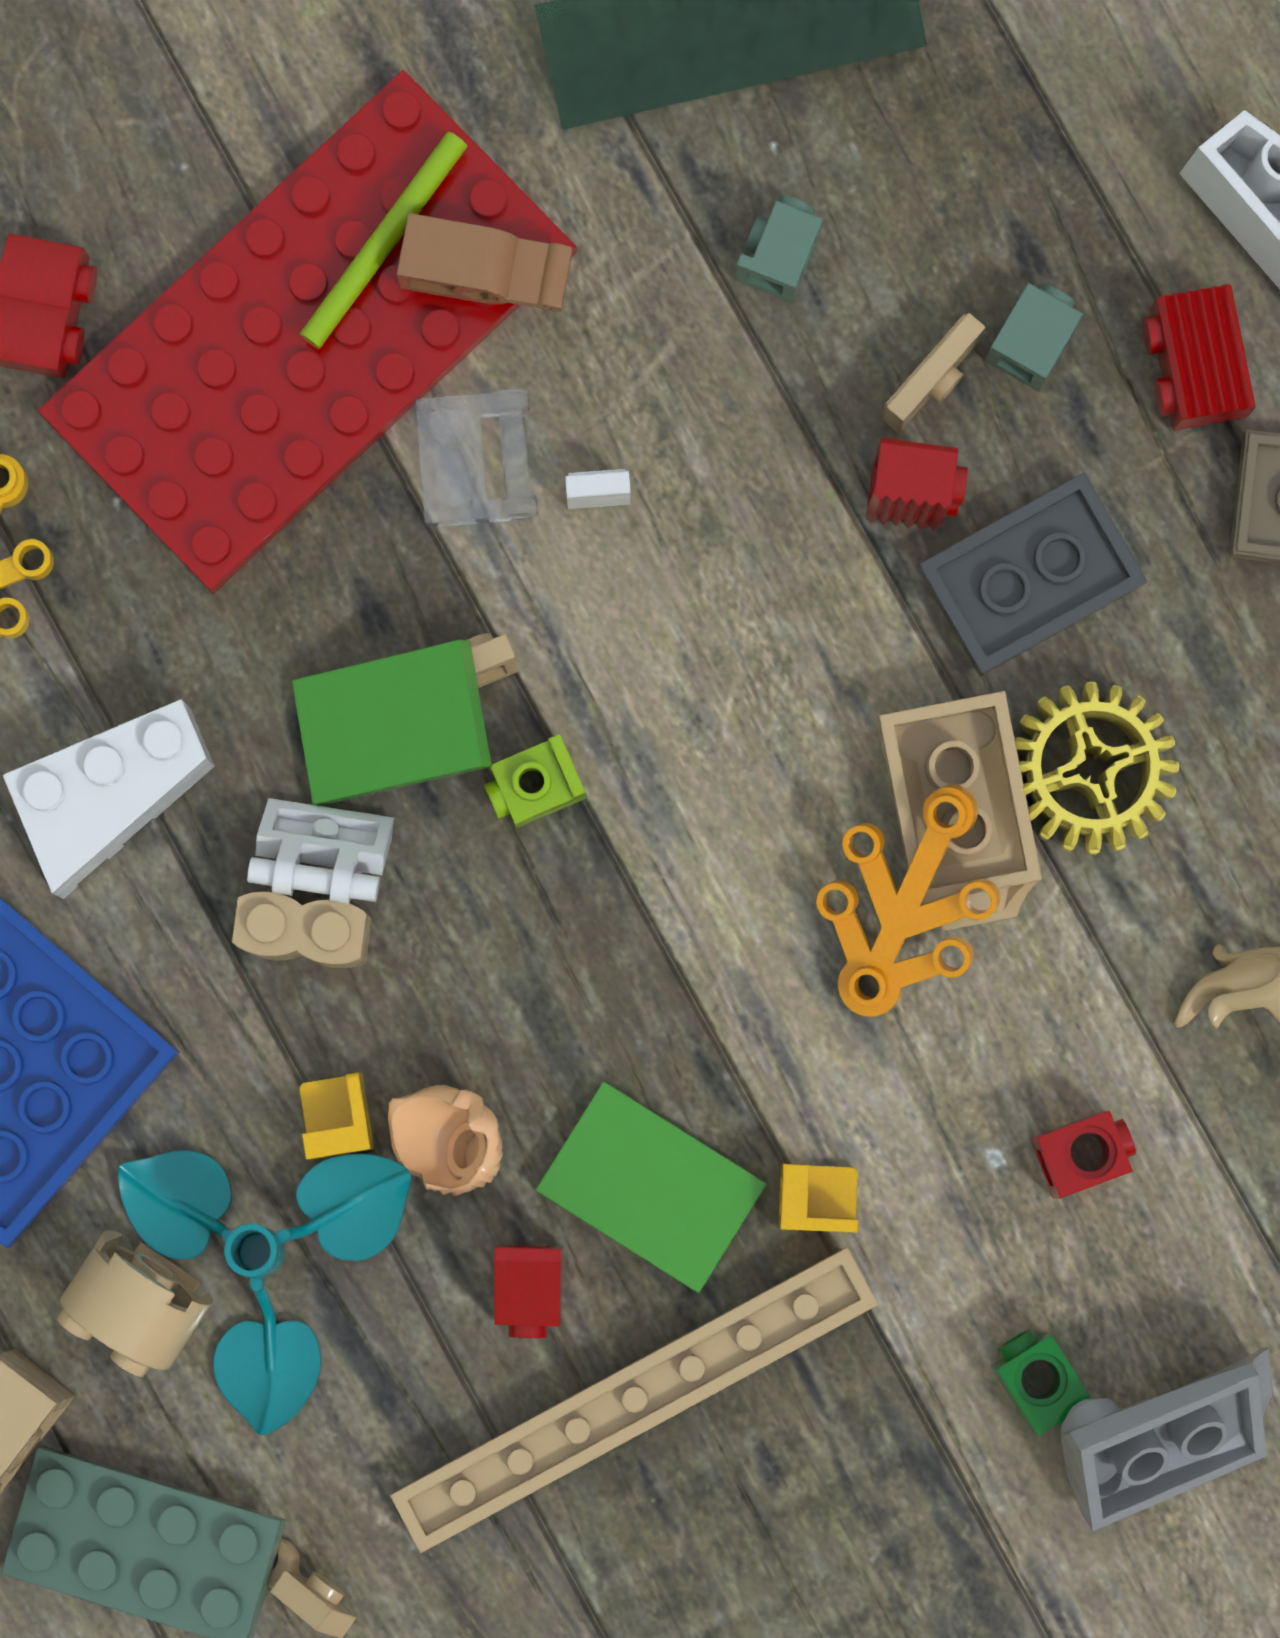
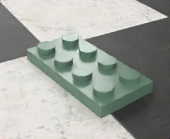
[1,1446,287,1638]

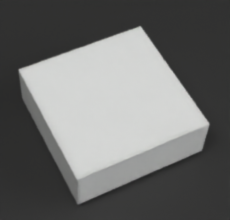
[565,469,631,509]

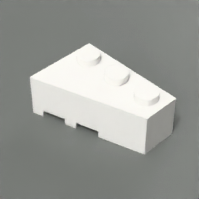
[3,699,215,899]

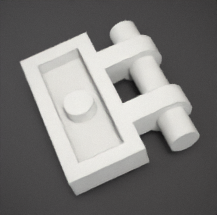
[247,798,394,905]

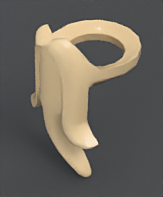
[1174,944,1280,1029]

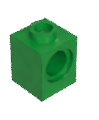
[990,1329,1091,1437]

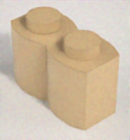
[232,892,372,968]

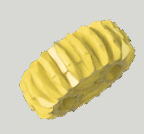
[1014,682,1179,855]

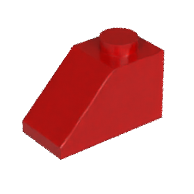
[494,1245,563,1338]

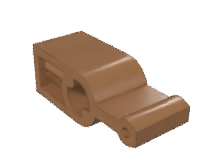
[397,213,573,312]

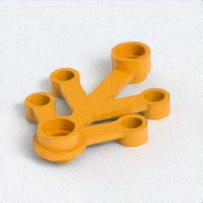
[816,785,1001,1017]

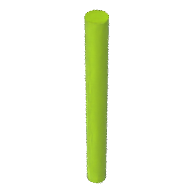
[299,131,468,349]

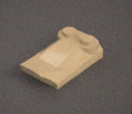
[877,691,1042,931]

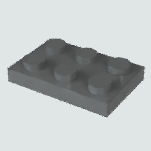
[917,472,1148,677]

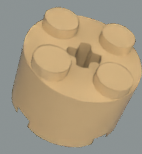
[57,1230,213,1377]

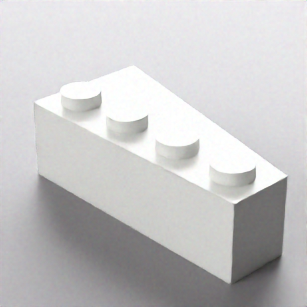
[1179,110,1280,289]

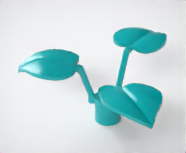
[118,1150,412,1435]

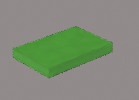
[292,639,492,805]
[535,1081,767,1293]

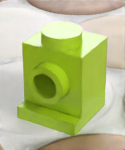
[484,734,586,829]

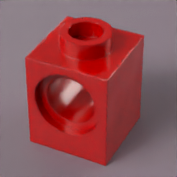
[1030,1110,1136,1199]

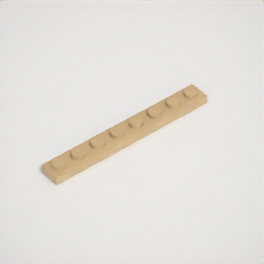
[390,1247,878,1554]

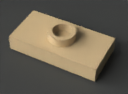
[882,313,986,434]

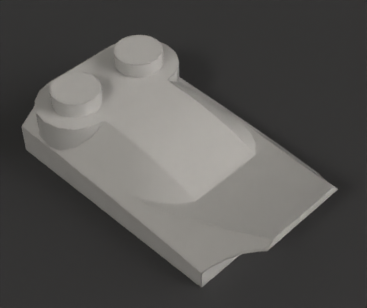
[1061,1347,1273,1532]

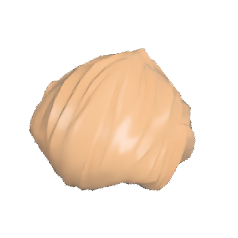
[388,1085,503,1196]

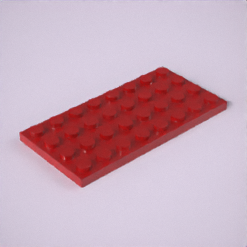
[37,69,577,594]

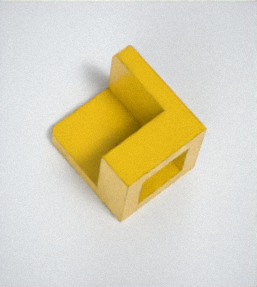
[300,1072,375,1160]
[778,1164,859,1233]

